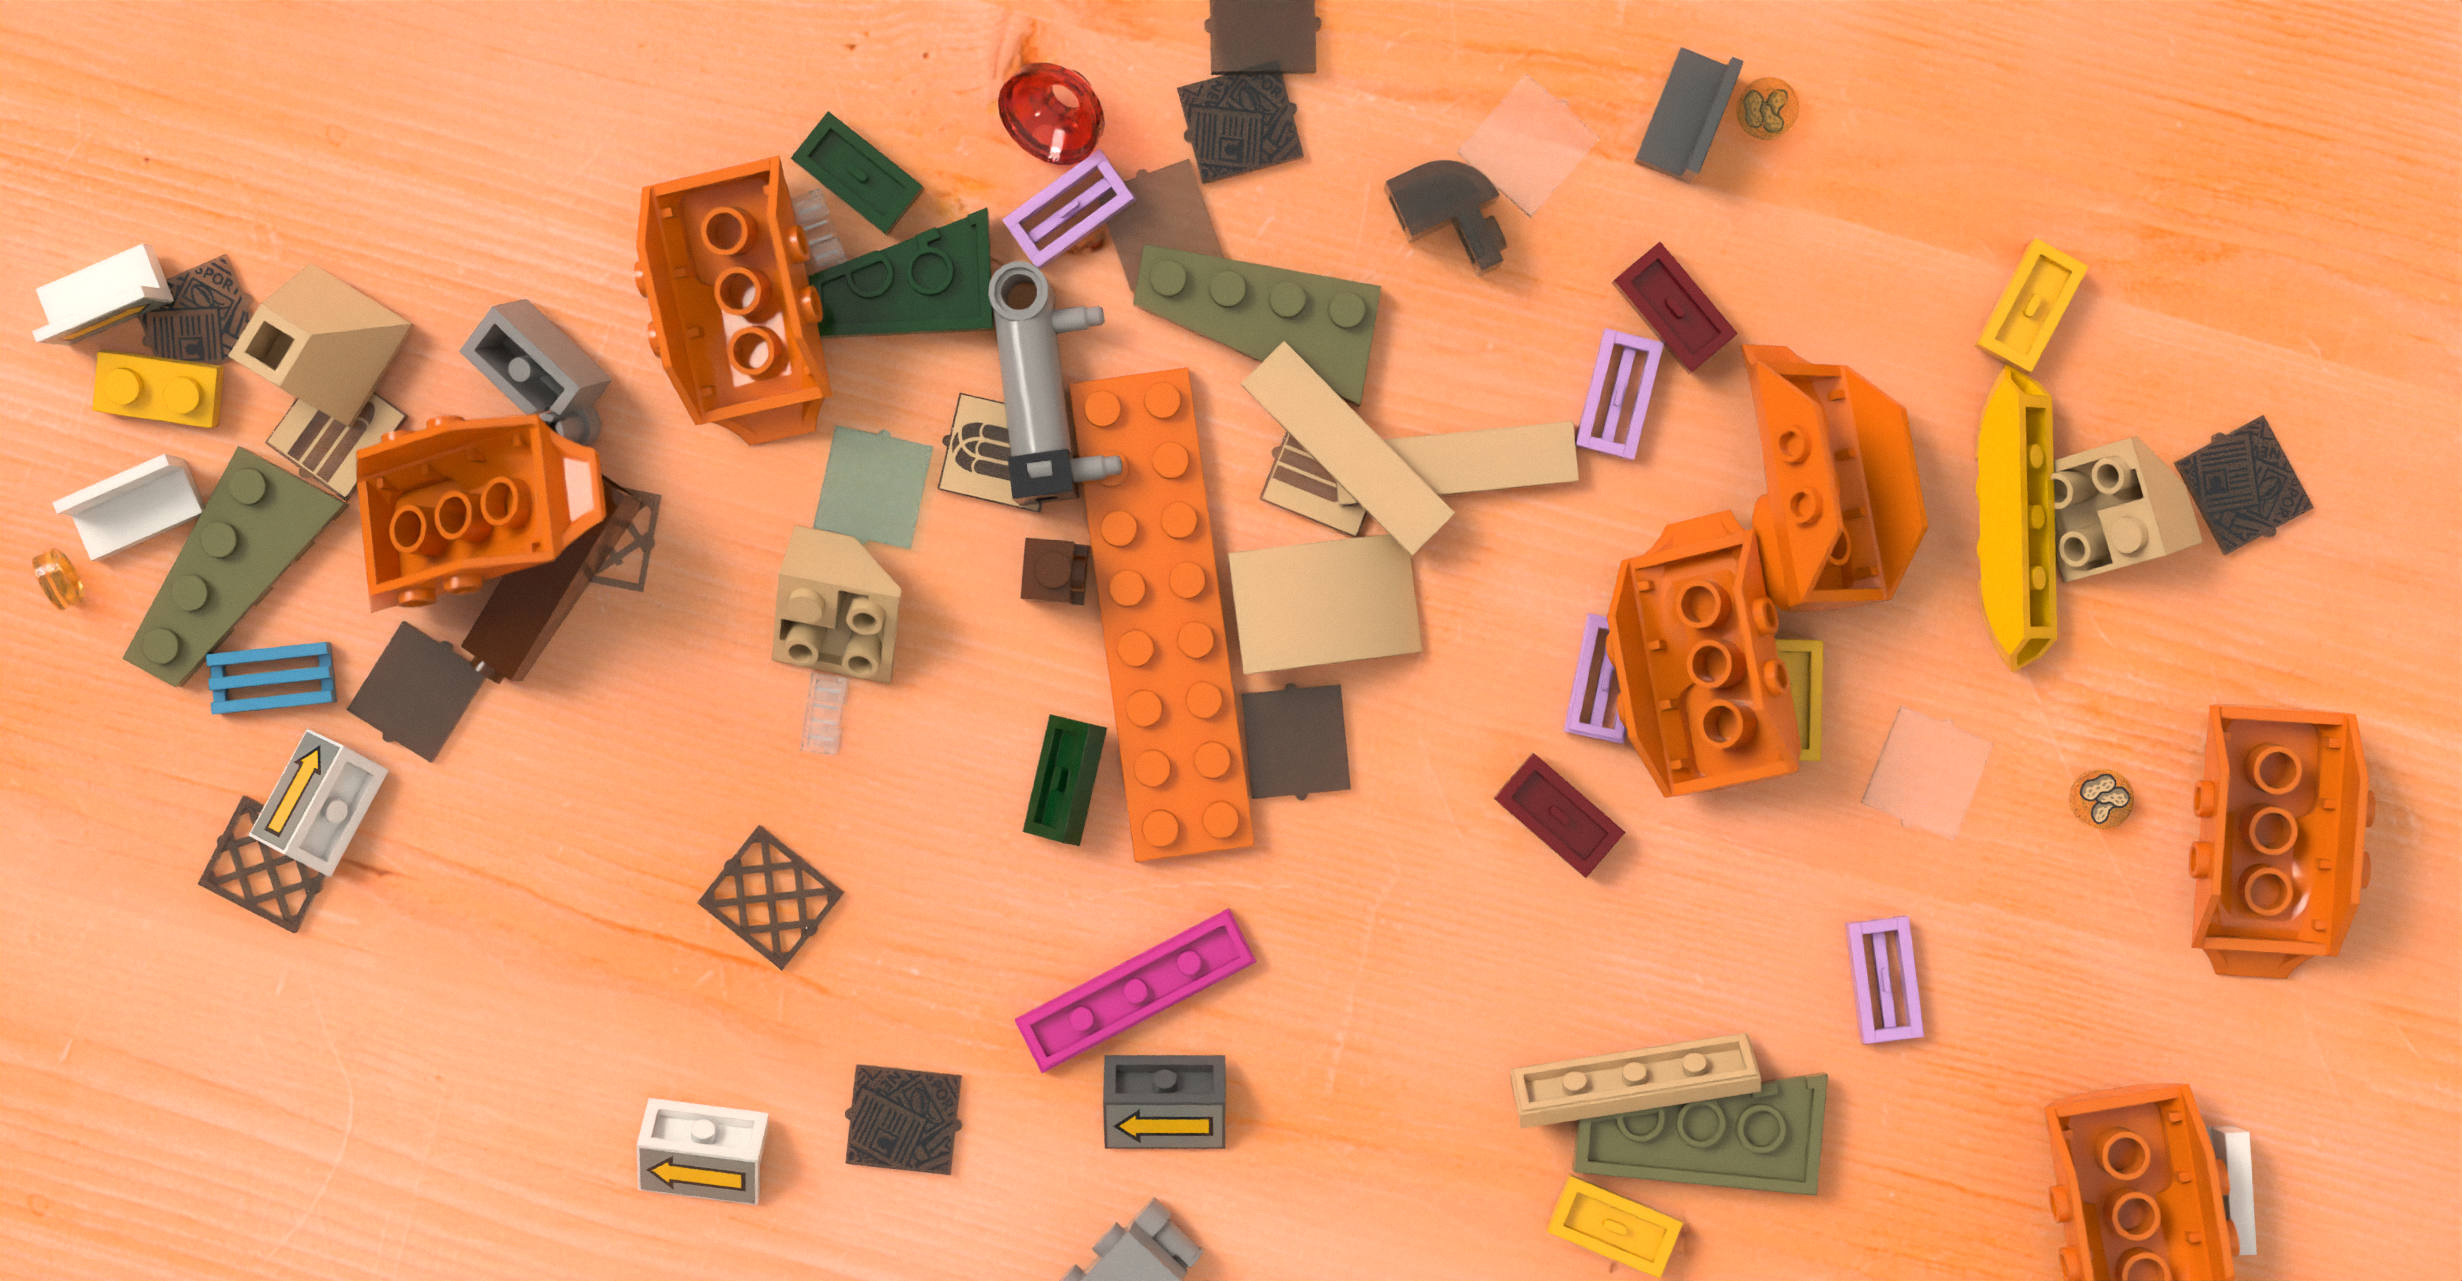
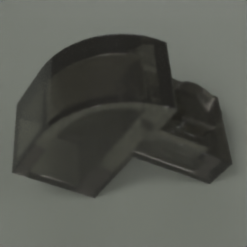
[1383,160,1507,277]

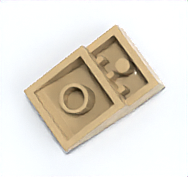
[1228,534,1423,675]

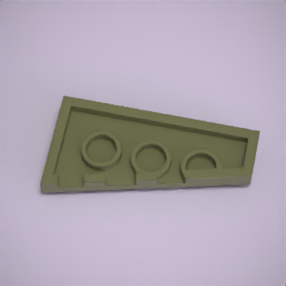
[1133,244,1381,406]
[122,446,349,688]
[1572,1072,1828,1196]

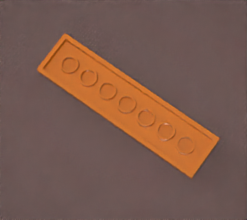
[1069,367,1255,862]

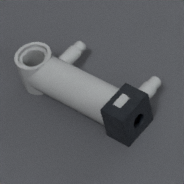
[988,261,1123,506]

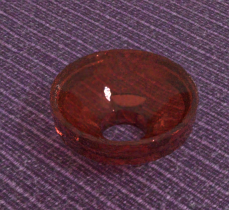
[998,62,1105,165]

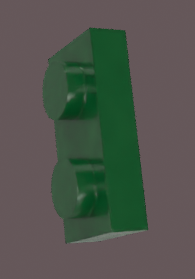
[791,111,925,236]
[1022,714,1107,846]

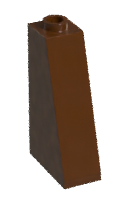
[461,474,644,684]

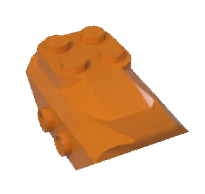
[634,155,833,446]
[1740,344,1929,612]
[356,414,606,613]
[1606,509,1801,798]
[2189,704,2376,979]
[2044,1083,2240,1281]

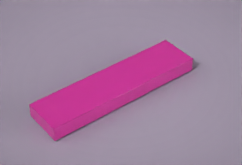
[1014,907,1257,1073]

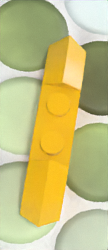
[1975,364,2057,673]

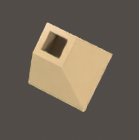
[228,262,415,428]
[2051,436,2203,583]
[772,525,902,684]

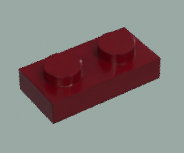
[1612,242,1738,374]
[1493,753,1626,878]

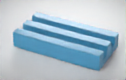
[206,642,337,714]

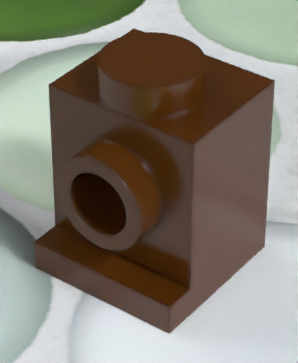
[1020,538,1089,605]

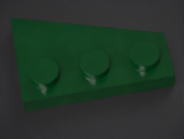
[809,207,994,339]

